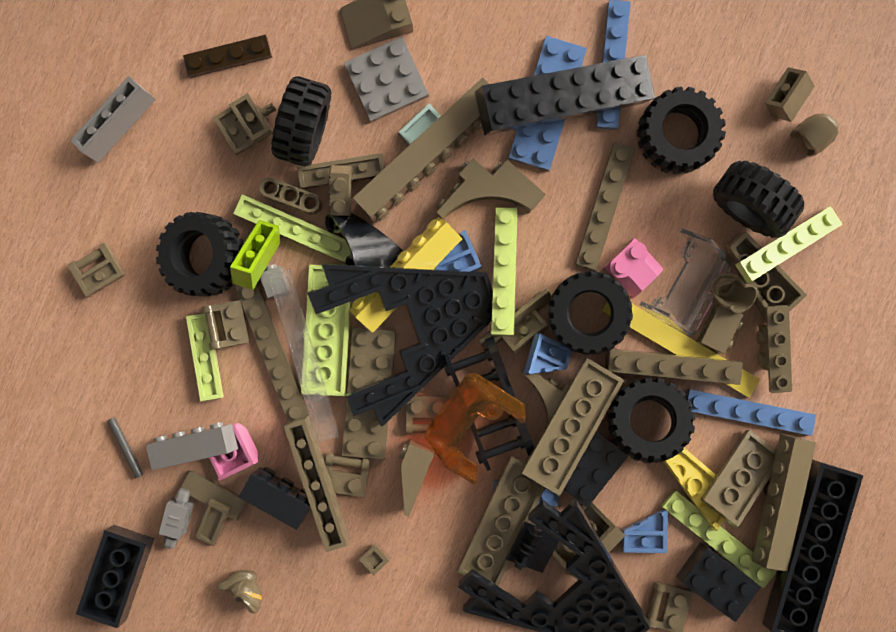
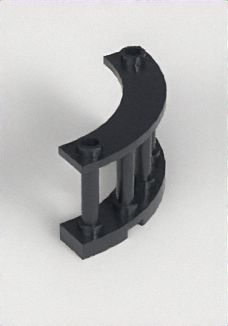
[443,337,534,471]

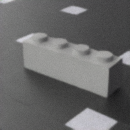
[70,76,156,163]
[146,422,238,470]

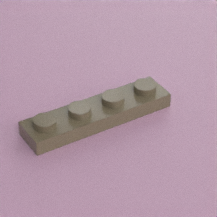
[297,153,385,189]

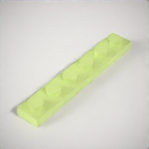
[233,194,351,263]
[735,206,842,284]
[491,208,518,336]
[661,489,777,588]

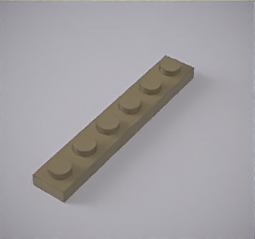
[575,142,635,271]

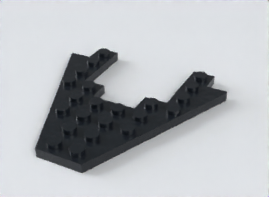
[307,264,493,426]
[458,499,650,632]

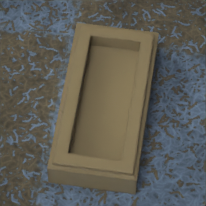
[194,499,231,546]

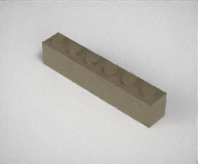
[605,348,743,385]
[284,415,350,552]
[752,434,816,571]

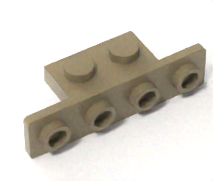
[479,289,551,354]
[756,305,792,393]

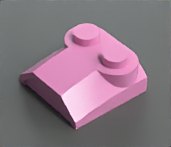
[603,238,663,299]
[209,423,258,481]

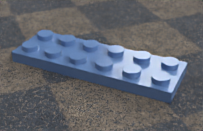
[508,36,587,171]

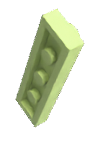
[186,314,224,402]

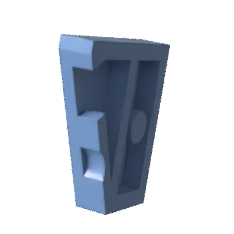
[435,230,482,272]
[524,333,572,374]
[622,510,668,553]

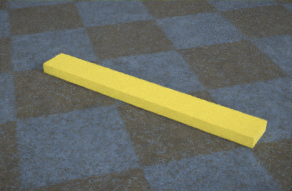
[600,300,760,398]

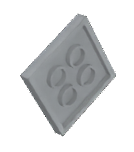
[344,37,429,123]

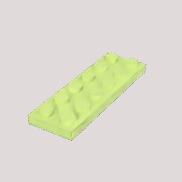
[301,265,351,396]

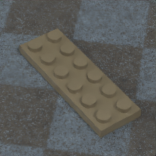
[342,327,396,460]
[520,358,624,496]
[457,455,545,586]

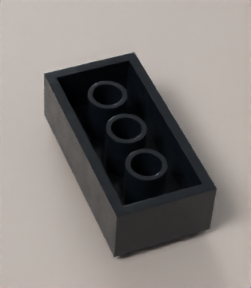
[76,525,155,628]

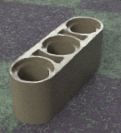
[259,178,322,215]

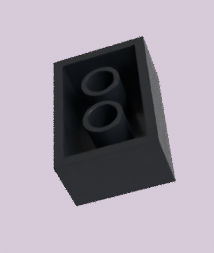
[564,431,628,508]
[238,467,311,530]
[676,542,761,622]

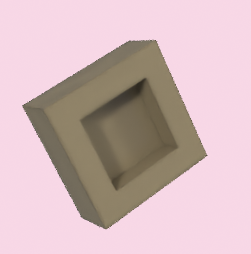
[359,543,390,576]

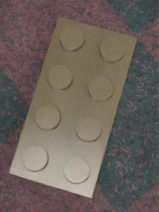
[700,430,776,527]

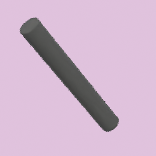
[107,417,144,479]

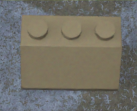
[552,503,626,580]

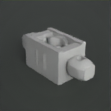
[159,488,194,549]

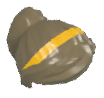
[217,570,262,614]

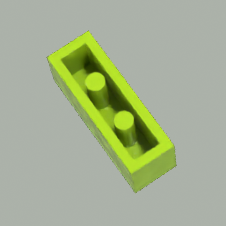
[230,220,281,290]

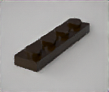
[183,34,272,78]

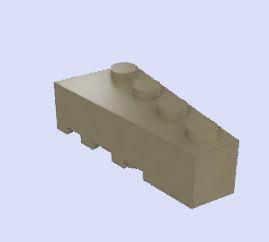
[724,232,807,321]

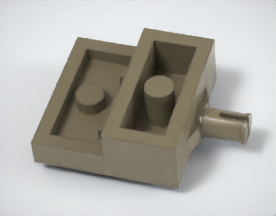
[213,93,277,156]

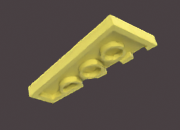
[663,448,725,531]

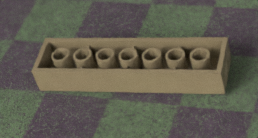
[353,77,489,223]

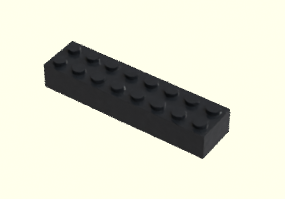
[475,55,655,136]
[762,459,863,632]

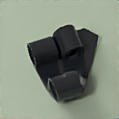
[325,213,403,267]

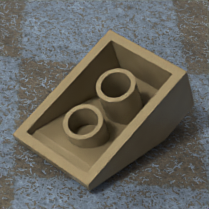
[340,0,413,50]
[399,439,435,517]

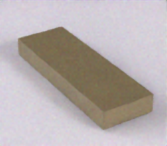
[181,470,247,521]

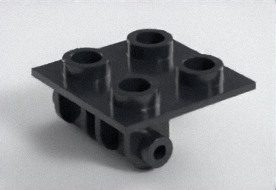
[505,521,559,573]

